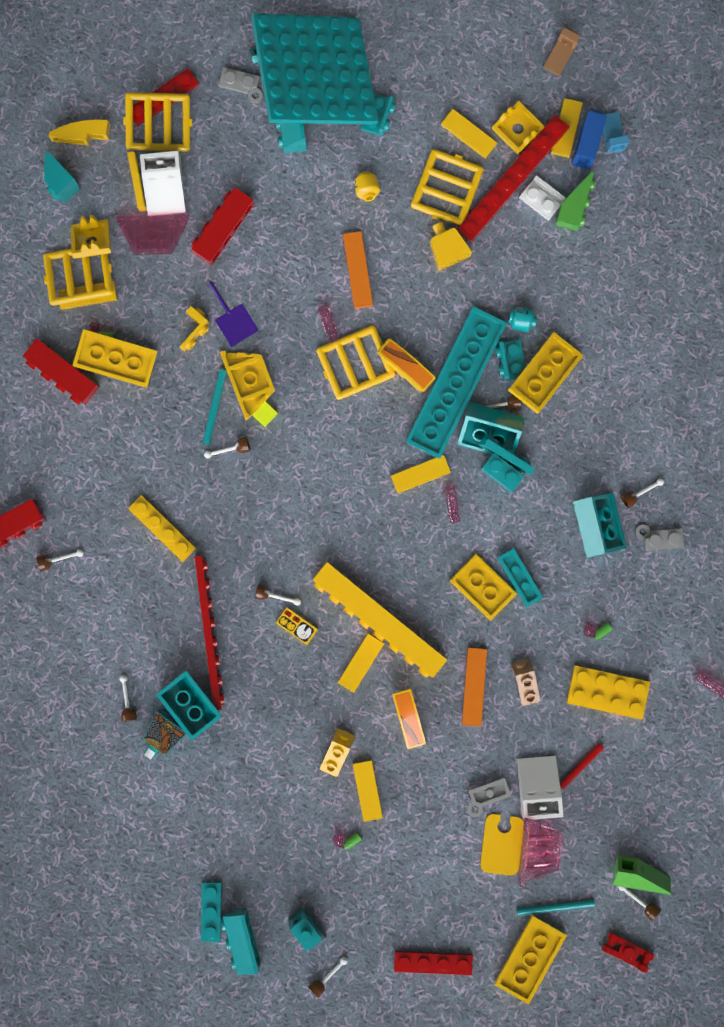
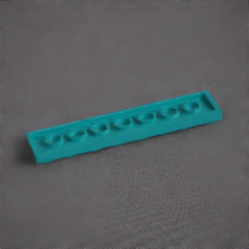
[406,306,507,459]

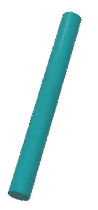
[202,369,227,445]
[516,899,595,916]

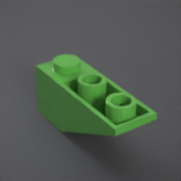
[555,172,596,231]
[612,855,671,895]

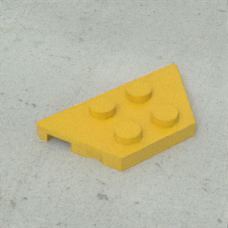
[220,351,275,420]

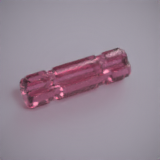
[318,306,339,343]
[444,486,460,524]
[695,671,724,699]

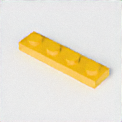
[128,495,196,562]

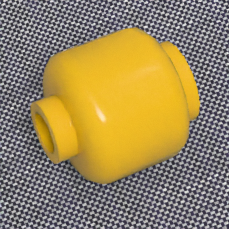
[354,171,380,201]

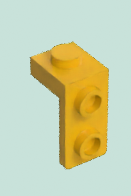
[180,306,209,352]
[320,728,355,777]

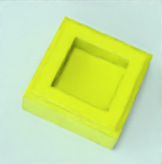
[252,401,278,427]

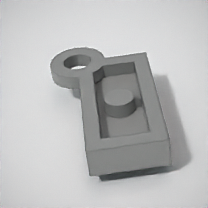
[219,67,263,103]
[635,524,684,551]
[467,777,511,817]

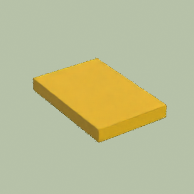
[449,554,517,621]

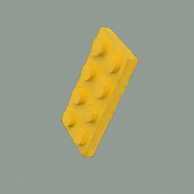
[73,329,158,388]
[508,332,584,414]
[566,665,650,720]
[494,915,567,1005]

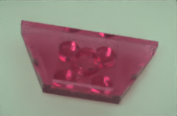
[115,215,189,255]
[518,818,563,888]

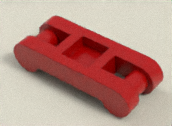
[601,932,655,973]

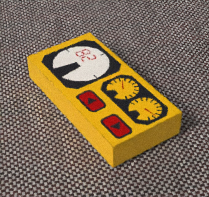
[276,607,318,645]

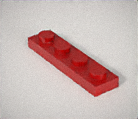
[133,68,199,127]
[394,951,473,975]

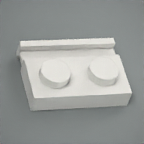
[519,175,566,221]

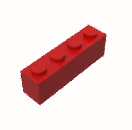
[191,187,255,266]
[23,338,99,405]
[0,499,46,548]

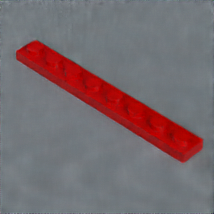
[457,115,570,243]
[194,556,225,710]

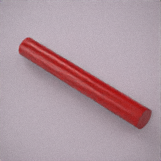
[560,743,604,789]

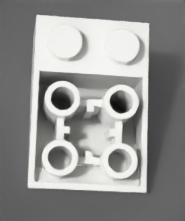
[140,151,186,217]
[517,756,563,820]

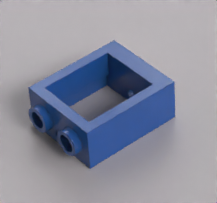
[572,110,607,170]

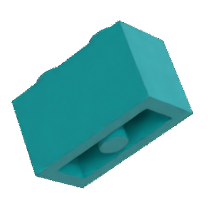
[481,453,525,493]

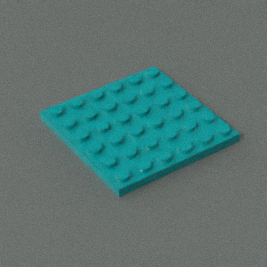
[251,13,379,125]

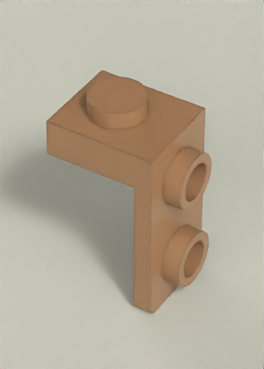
[544,27,580,76]
[510,658,540,706]

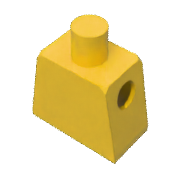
[430,222,472,271]

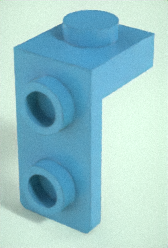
[603,112,629,153]

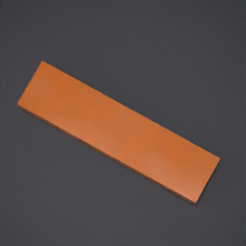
[343,231,373,309]
[462,648,487,727]

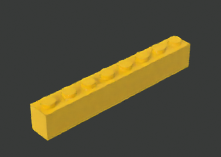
[313,562,447,678]

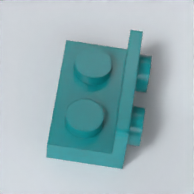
[361,93,396,136]
[495,340,525,381]

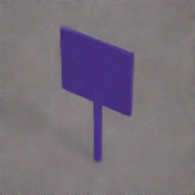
[209,281,259,347]

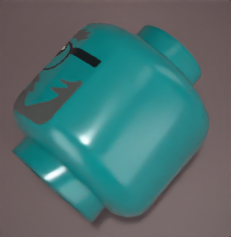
[508,305,537,332]

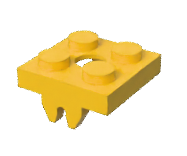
[492,101,545,155]
[71,215,111,259]

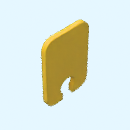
[480,814,524,875]

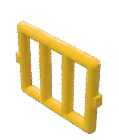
[123,92,192,152]
[411,149,484,226]
[43,249,114,306]
[316,325,396,400]

